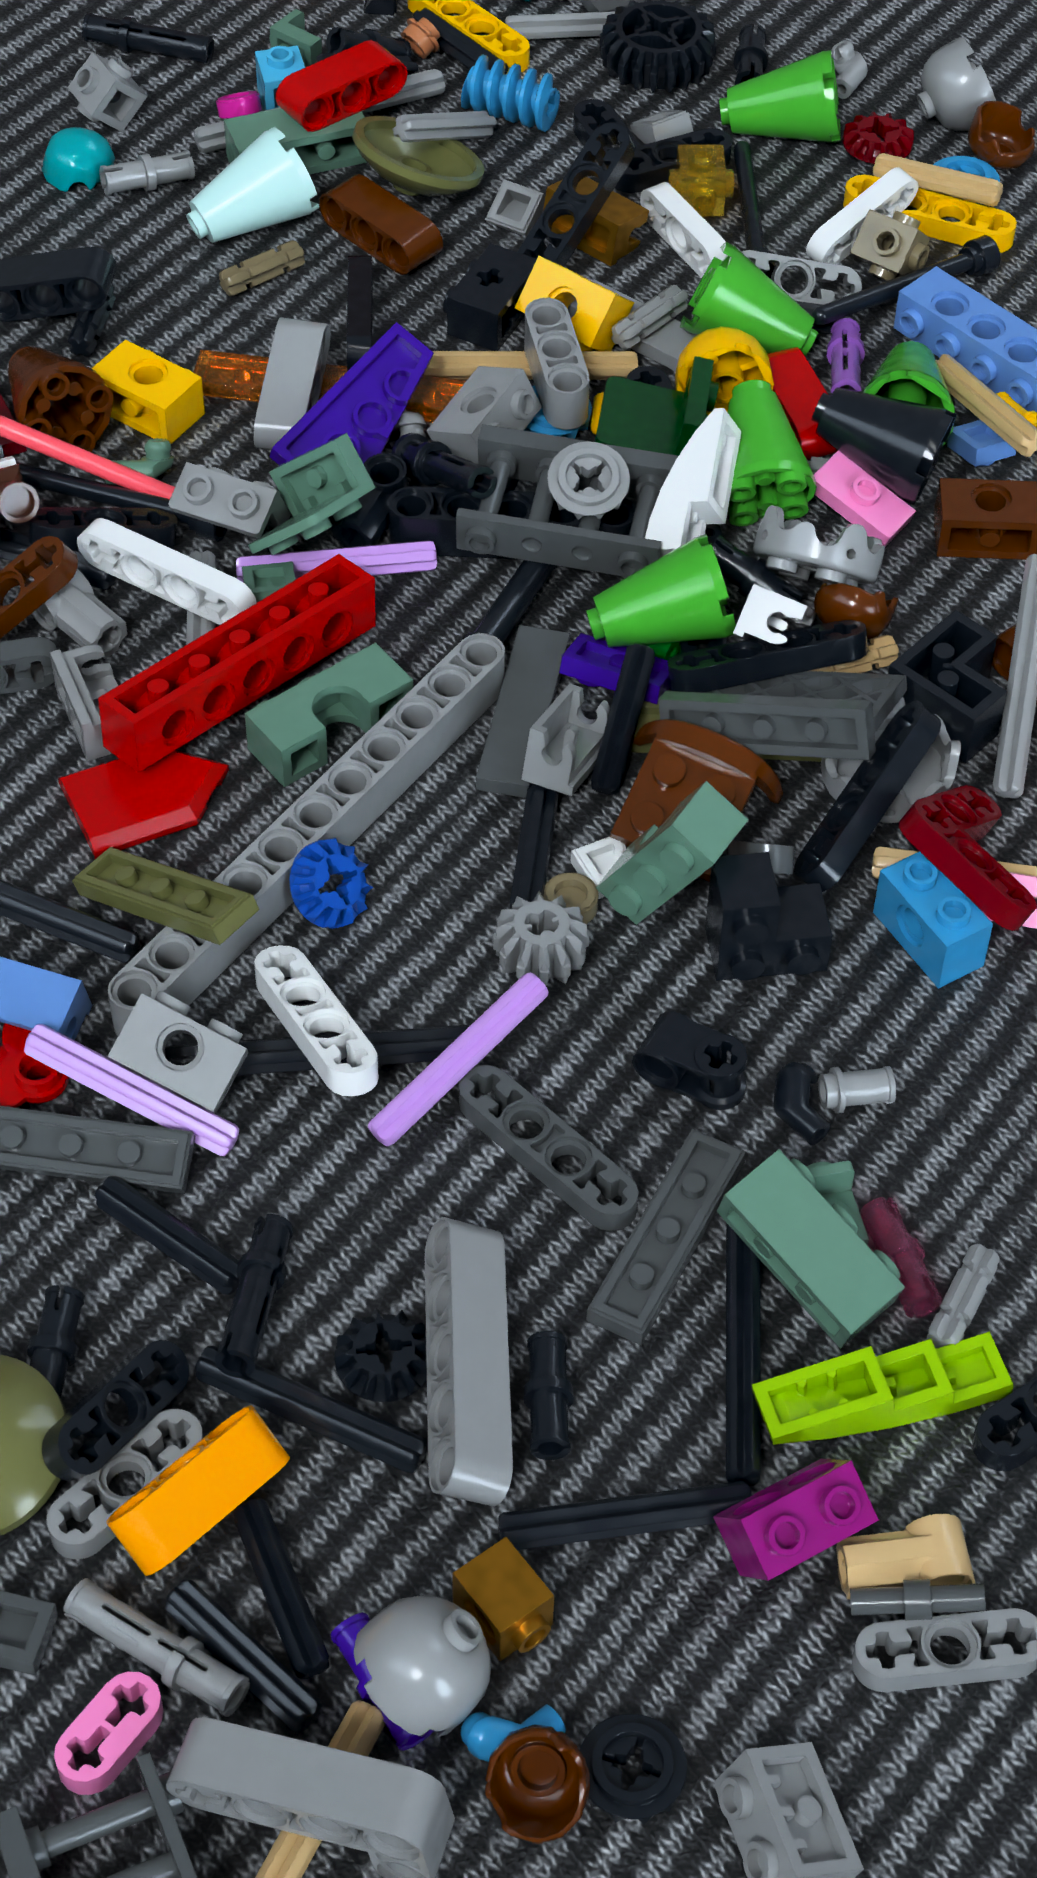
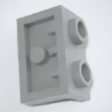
[715,1742,864,1878]

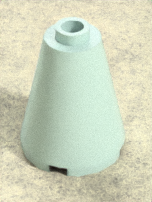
[186,127,319,243]

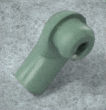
[105,438,174,485]

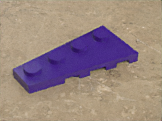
[269,322,434,466]

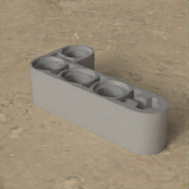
[166,1717,455,1878]

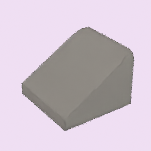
[630,110,694,144]
[485,179,545,237]

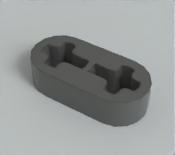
[727,840,795,874]

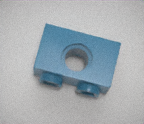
[873,851,993,989]

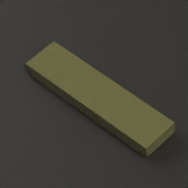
[72,847,260,945]

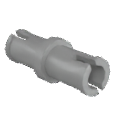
[99,150,195,195]

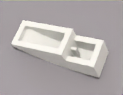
[645,408,741,558]

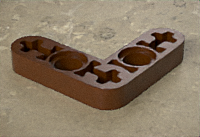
[0,536,78,639]

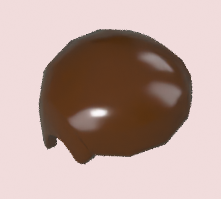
[968,101,1035,169]
[814,583,899,640]
[485,1724,590,1844]

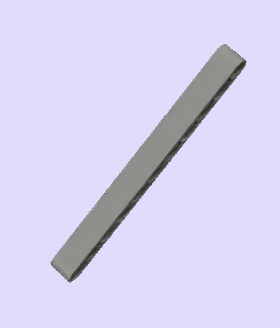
[108,633,505,1036]

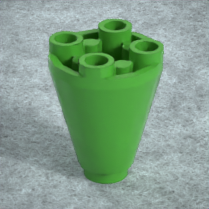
[727,380,817,526]

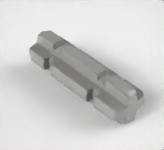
[611,285,688,350]
[927,1244,1000,1348]

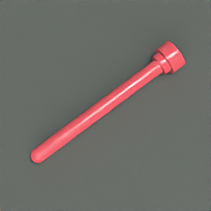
[0,415,175,499]

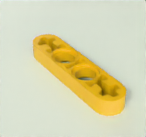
[407,0,530,73]
[843,174,1017,253]

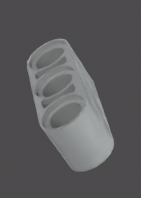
[524,298,589,430]
[254,317,331,450]

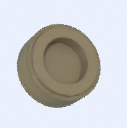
[543,873,599,924]

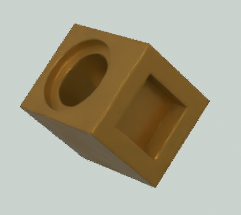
[452,1537,554,1661]

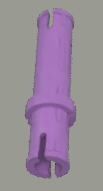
[827,318,865,396]

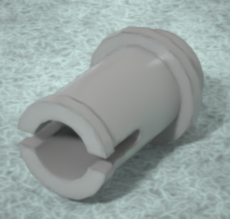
[818,1066,896,1113]

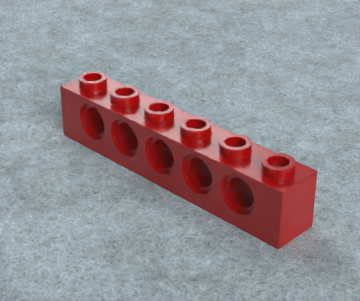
[98,554,376,773]

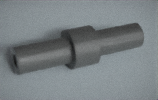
[850,1579,986,1621]

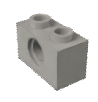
[427,366,542,464]
[108,991,249,1114]

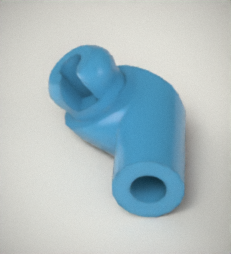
[460,1704,566,1762]

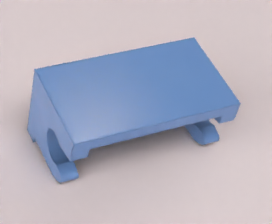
[0,956,92,1040]

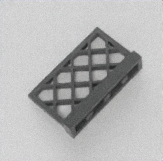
[658,671,907,760]

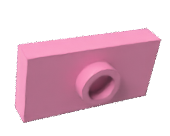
[814,450,916,547]

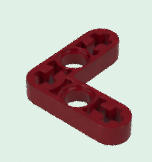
[899,785,1037,931]

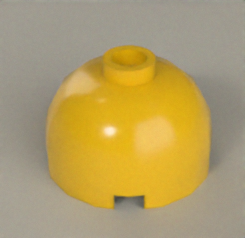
[675,326,774,415]

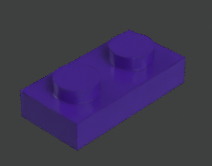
[559,633,670,705]

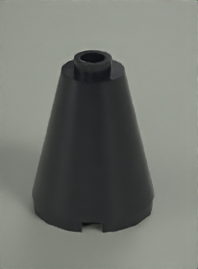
[811,387,957,505]

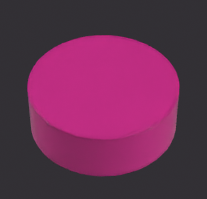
[216,91,262,118]

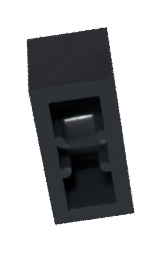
[443,243,537,351]

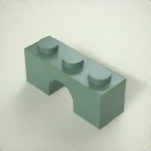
[244,642,413,787]
[596,781,749,925]

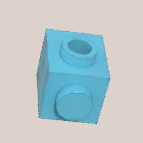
[255,46,305,111]

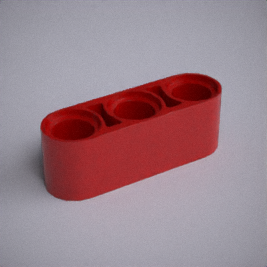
[275,40,408,132]
[767,347,838,460]

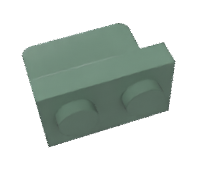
[248,433,376,555]

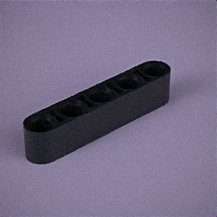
[389,486,636,560]

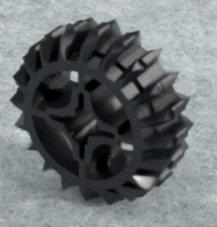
[600,0,717,93]

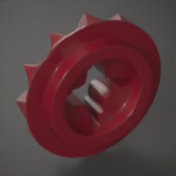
[842,111,914,164]

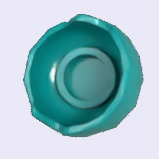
[42,127,115,192]

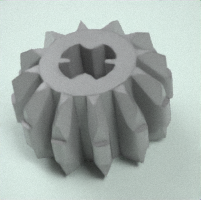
[493,891,590,986]

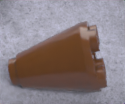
[8,346,114,452]

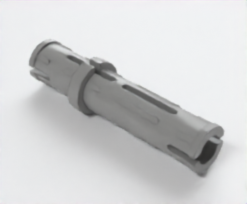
[63,1578,250,1717]

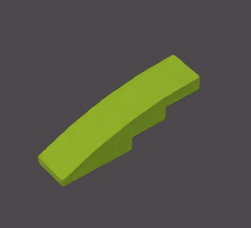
[752,1332,1013,1445]

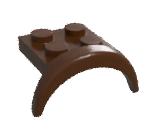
[610,719,783,882]

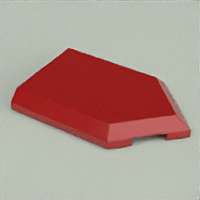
[58,750,229,859]

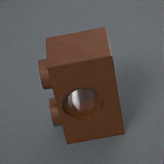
[934,478,1037,560]

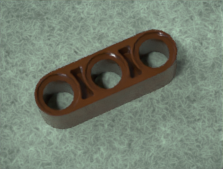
[318,174,443,275]

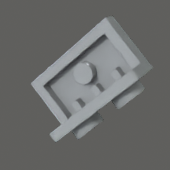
[168,462,291,538]

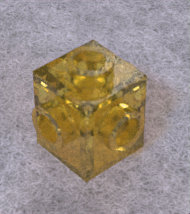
[668,145,734,217]

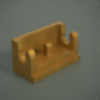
[543,177,649,266]

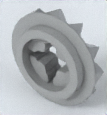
[547,441,630,520]

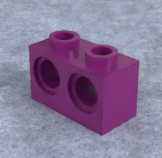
[713,1458,879,1581]

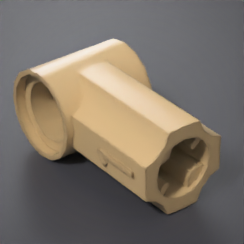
[836,1514,975,1599]

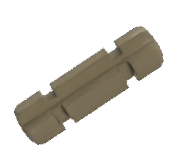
[219,240,305,296]

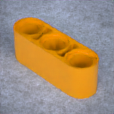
[106,1405,290,1576]

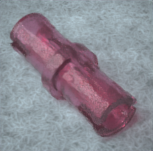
[860,1197,942,1318]

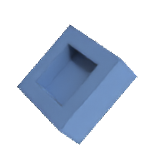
[947,420,1016,467]

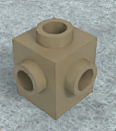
[850,209,931,281]

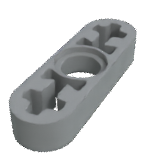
[742,250,862,305]
[47,1409,203,1559]
[852,1608,1037,1692]

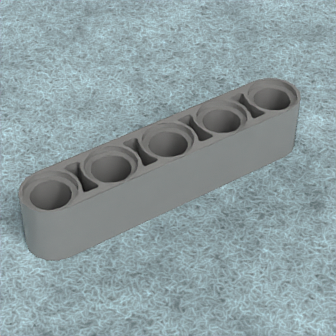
[425,1217,513,1507]

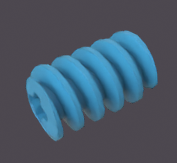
[461,54,560,132]

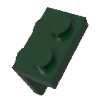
[595,356,719,456]

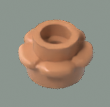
[401,17,441,59]

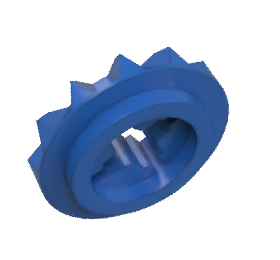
[289,838,373,929]

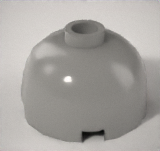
[917,37,996,131]
[354,1594,492,1737]

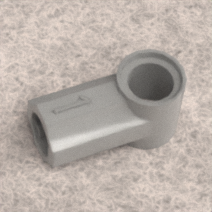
[31,569,127,659]

